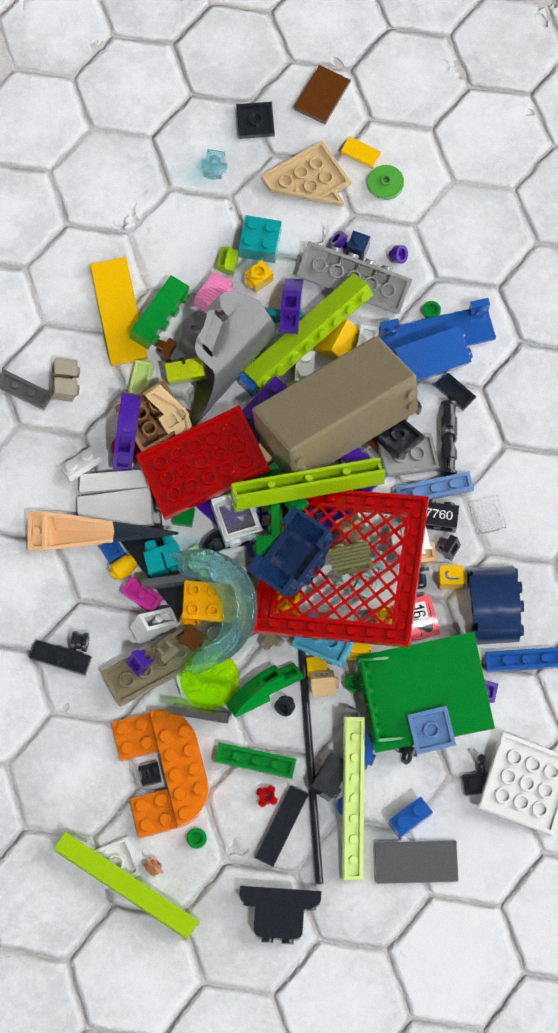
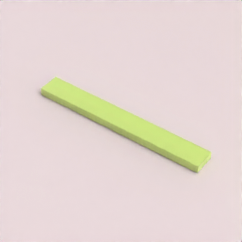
[342,717,365,880]

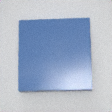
[408,706,456,755]

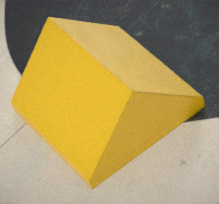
[314,319,360,360]

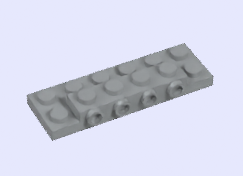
[296,241,413,314]

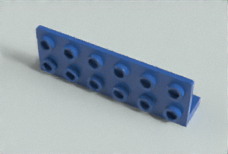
[379,298,496,350]

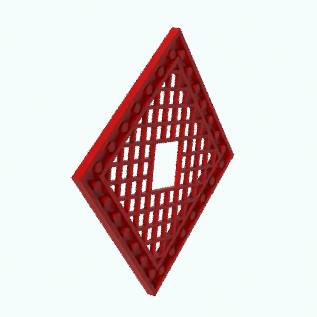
[251,490,429,648]

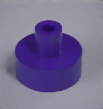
[330,230,348,250]
[389,245,408,264]

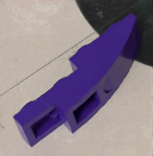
[279,279,304,334]
[112,393,141,471]

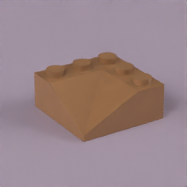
[115,380,176,453]

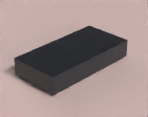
[435,373,476,411]

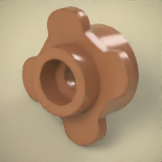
[144,857,163,877]

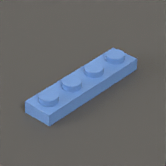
[395,471,474,500]

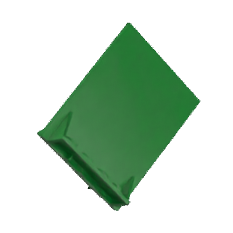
[356,632,495,753]

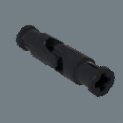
[440,400,457,476]

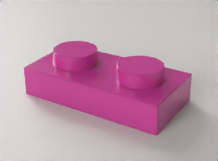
[120,576,164,612]

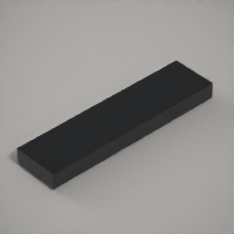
[255,786,309,867]

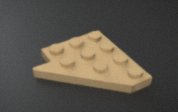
[261,141,351,207]

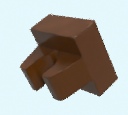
[155,338,177,363]

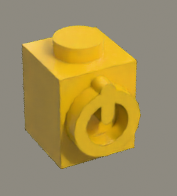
[244,260,274,293]

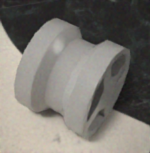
[337,707,361,726]

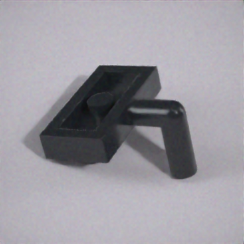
[462,754,488,796]

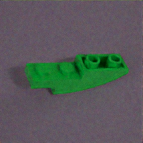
[226,663,304,718]

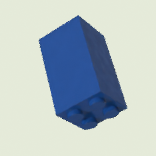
[392,326,473,383]

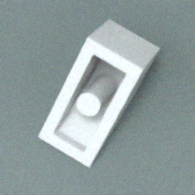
[130,607,179,643]

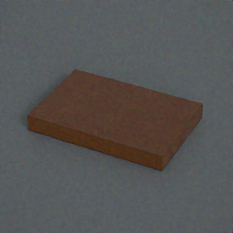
[294,65,351,125]

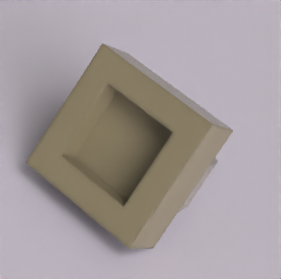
[260,634,285,650]
[152,636,180,665]

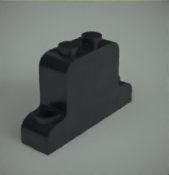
[239,886,322,945]

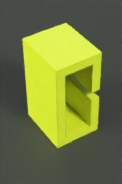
[165,357,208,386]

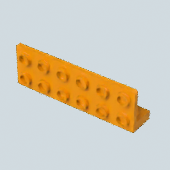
[180,580,301,626]

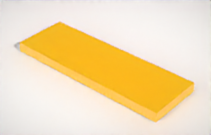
[90,257,148,366]

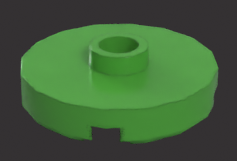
[368,165,404,200]

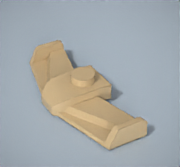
[142,384,192,436]

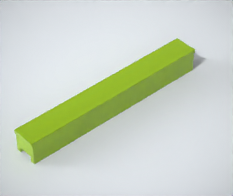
[230,457,386,511]
[54,831,200,941]

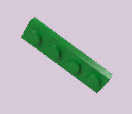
[214,742,297,780]

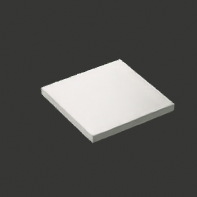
[477,732,558,836]

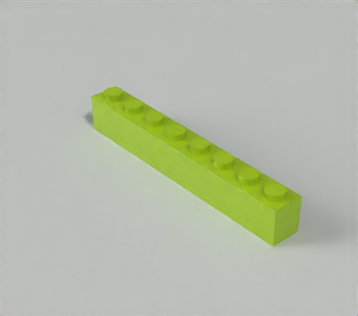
[244,273,373,391]

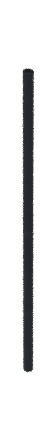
[298,650,324,884]

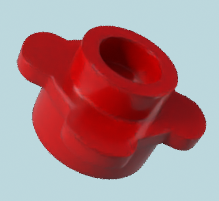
[256,785,278,807]

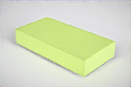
[127,360,154,395]

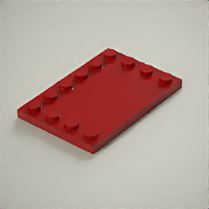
[136,405,270,521]

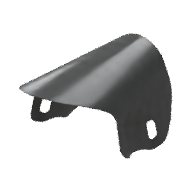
[169,291,276,427]

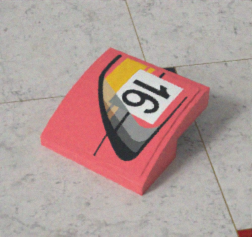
[392,594,440,643]

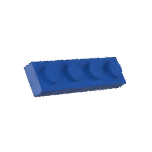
[485,647,558,673]

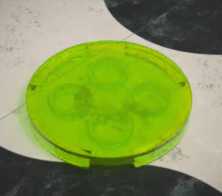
[180,649,239,709]

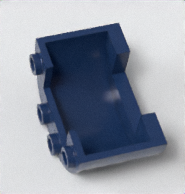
[246,505,334,597]
[466,566,524,645]

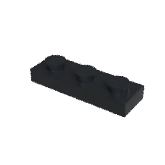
[29,640,92,676]

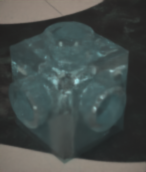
[201,149,228,180]

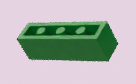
[130,275,190,350]

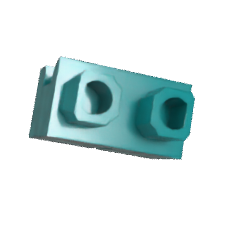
[143,535,188,578]

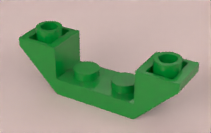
[253,503,283,557]

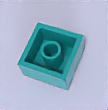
[239,215,282,263]

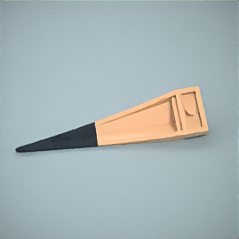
[27,511,179,550]

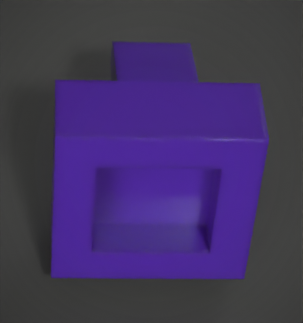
[126,649,153,677]

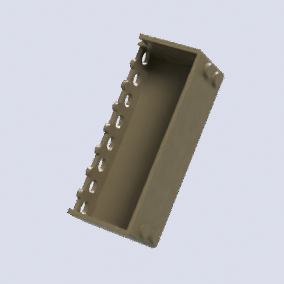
[252,336,418,474]

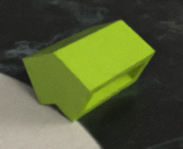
[216,246,239,276]

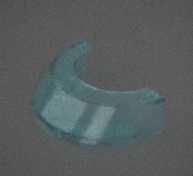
[170,549,258,675]

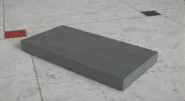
[376,840,458,884]

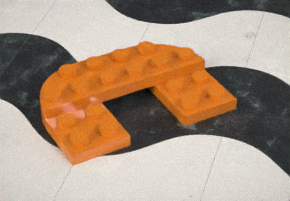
[111,710,209,839]

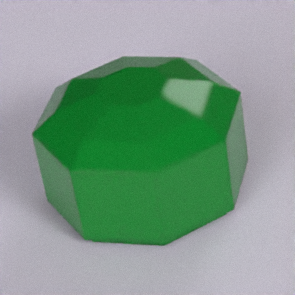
[344,673,362,694]

